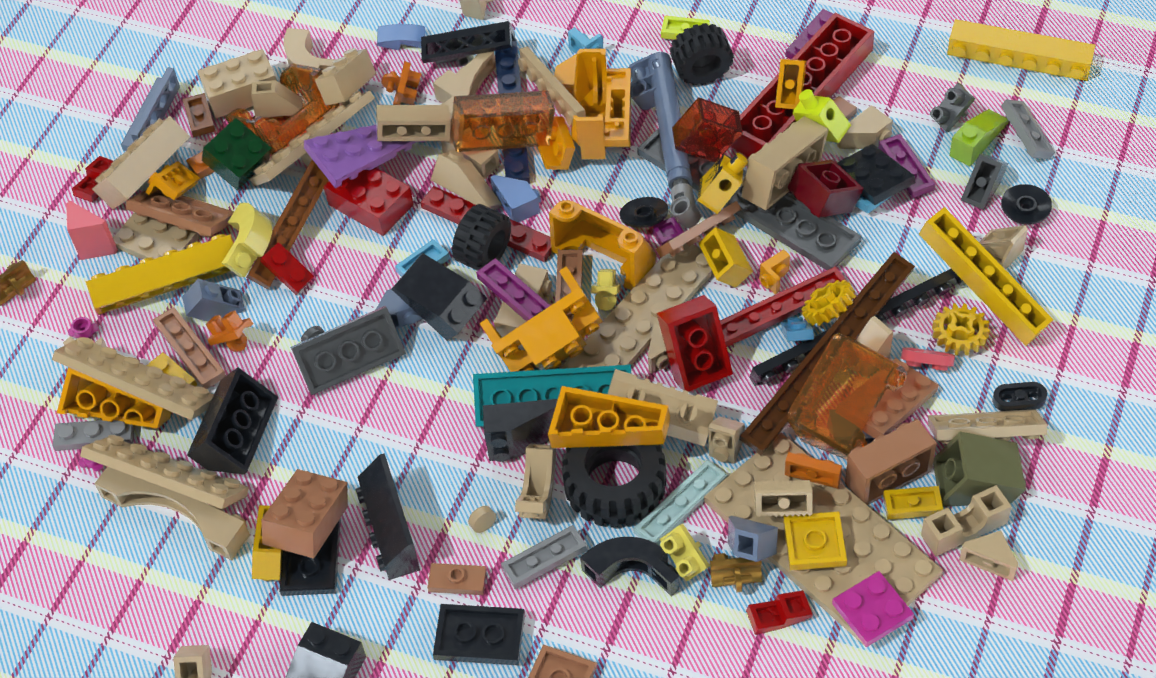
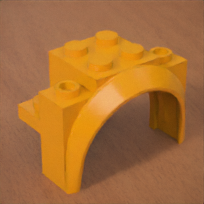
[571,49,632,159]
[480,266,603,372]

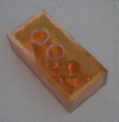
[450,90,555,152]

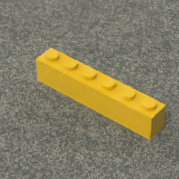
[947,19,1096,81]
[919,207,1054,346]
[85,234,233,315]

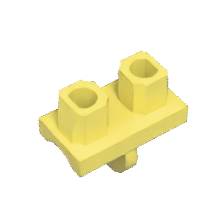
[591,269,621,311]
[659,524,710,582]

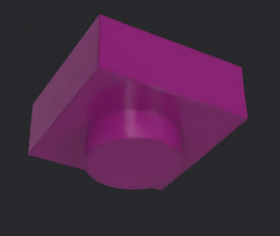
[651,217,684,246]

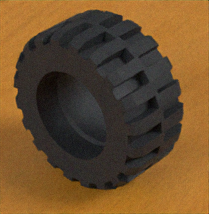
[562,444,666,527]

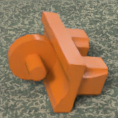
[381,61,421,105]
[205,310,254,352]

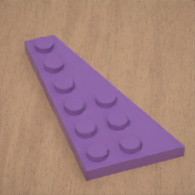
[304,125,425,188]

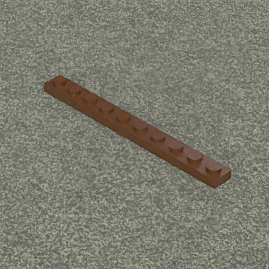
[739,252,915,455]

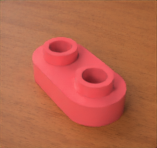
[901,347,955,371]

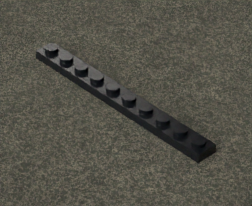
[749,269,966,386]

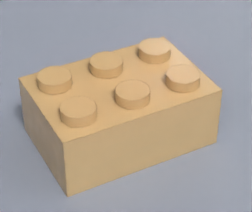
[197,49,277,118]

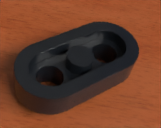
[992,382,1047,411]

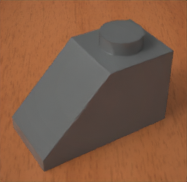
[961,154,1009,210]

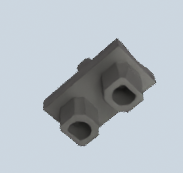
[930,83,975,132]

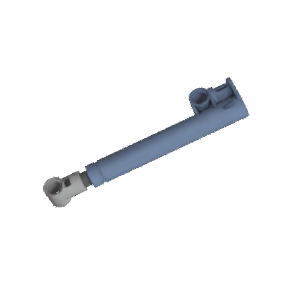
[628,52,701,228]

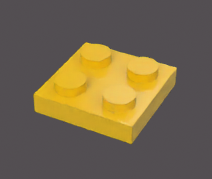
[783,511,847,570]

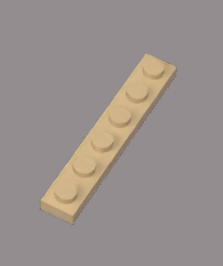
[518,46,586,126]

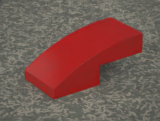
[72,156,113,203]
[746,590,813,635]

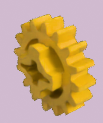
[801,280,856,326]
[932,303,990,356]

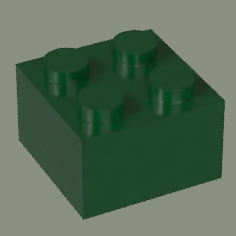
[202,118,272,191]

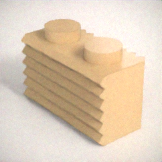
[754,480,813,517]

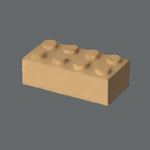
[92,116,190,210]
[741,116,829,210]

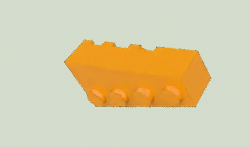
[56,367,172,429]
[548,386,670,448]

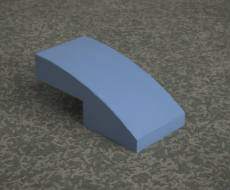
[377,24,425,50]

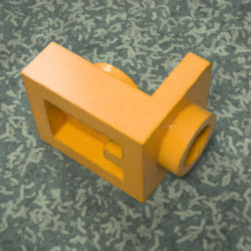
[759,249,790,294]

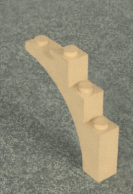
[433,51,500,179]

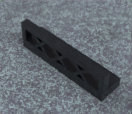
[421,21,516,64]

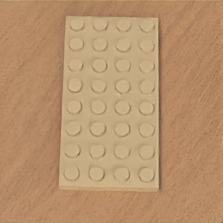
[704,432,943,646]

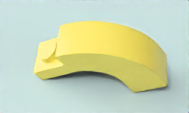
[222,203,272,277]

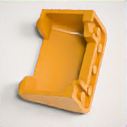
[549,200,657,290]

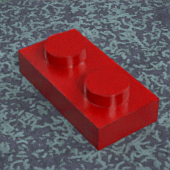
[260,242,314,295]

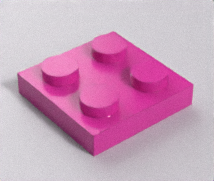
[832,571,914,648]

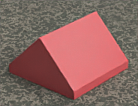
[66,200,118,260]

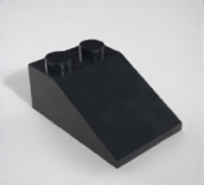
[391,253,488,341]
[483,399,558,462]
[285,622,366,678]

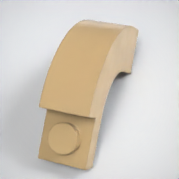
[283,28,336,87]
[515,444,556,519]

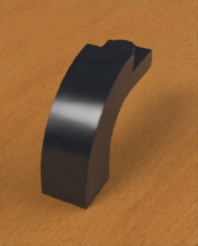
[580,537,680,597]

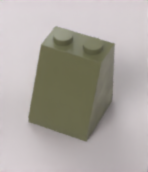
[933,432,1026,507]

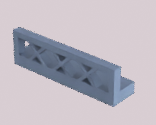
[121,67,180,151]

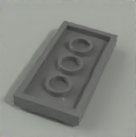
[290,306,406,395]

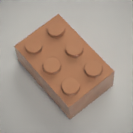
[845,419,937,505]
[261,469,348,558]

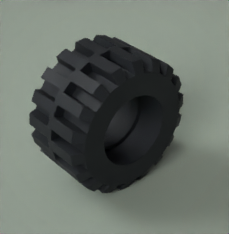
[670,23,734,85]
[452,204,511,271]

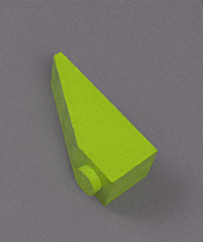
[949,109,1009,167]

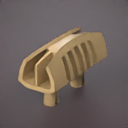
[608,369,718,447]

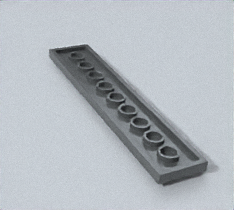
[637,128,861,270]

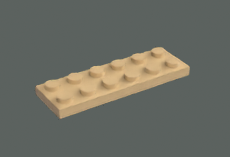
[249,90,375,186]
[52,337,214,420]
[80,435,249,509]

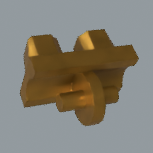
[0,260,36,306]
[710,553,762,593]

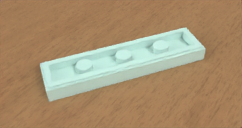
[633,459,728,545]

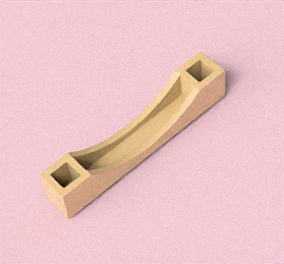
[94,467,250,561]

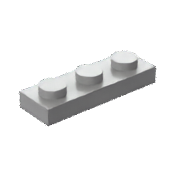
[1001,99,1055,159]
[52,420,135,451]
[501,525,587,590]

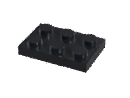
[837,144,916,205]
[433,604,525,665]

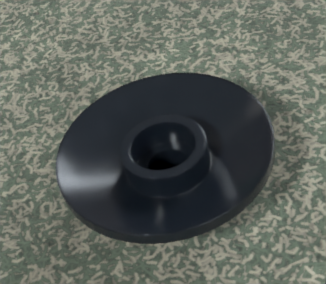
[1001,184,1052,225]
[619,197,669,228]

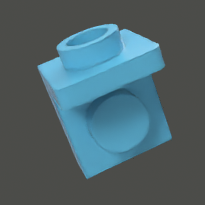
[568,27,603,54]

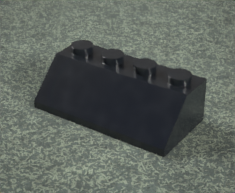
[187,367,278,475]
[355,453,420,580]

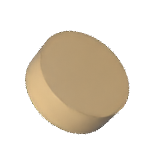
[468,506,496,533]

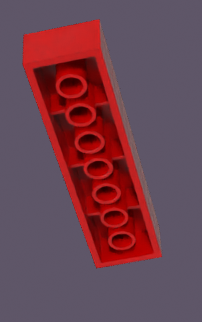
[728,12,875,157]

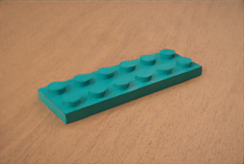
[473,365,631,427]

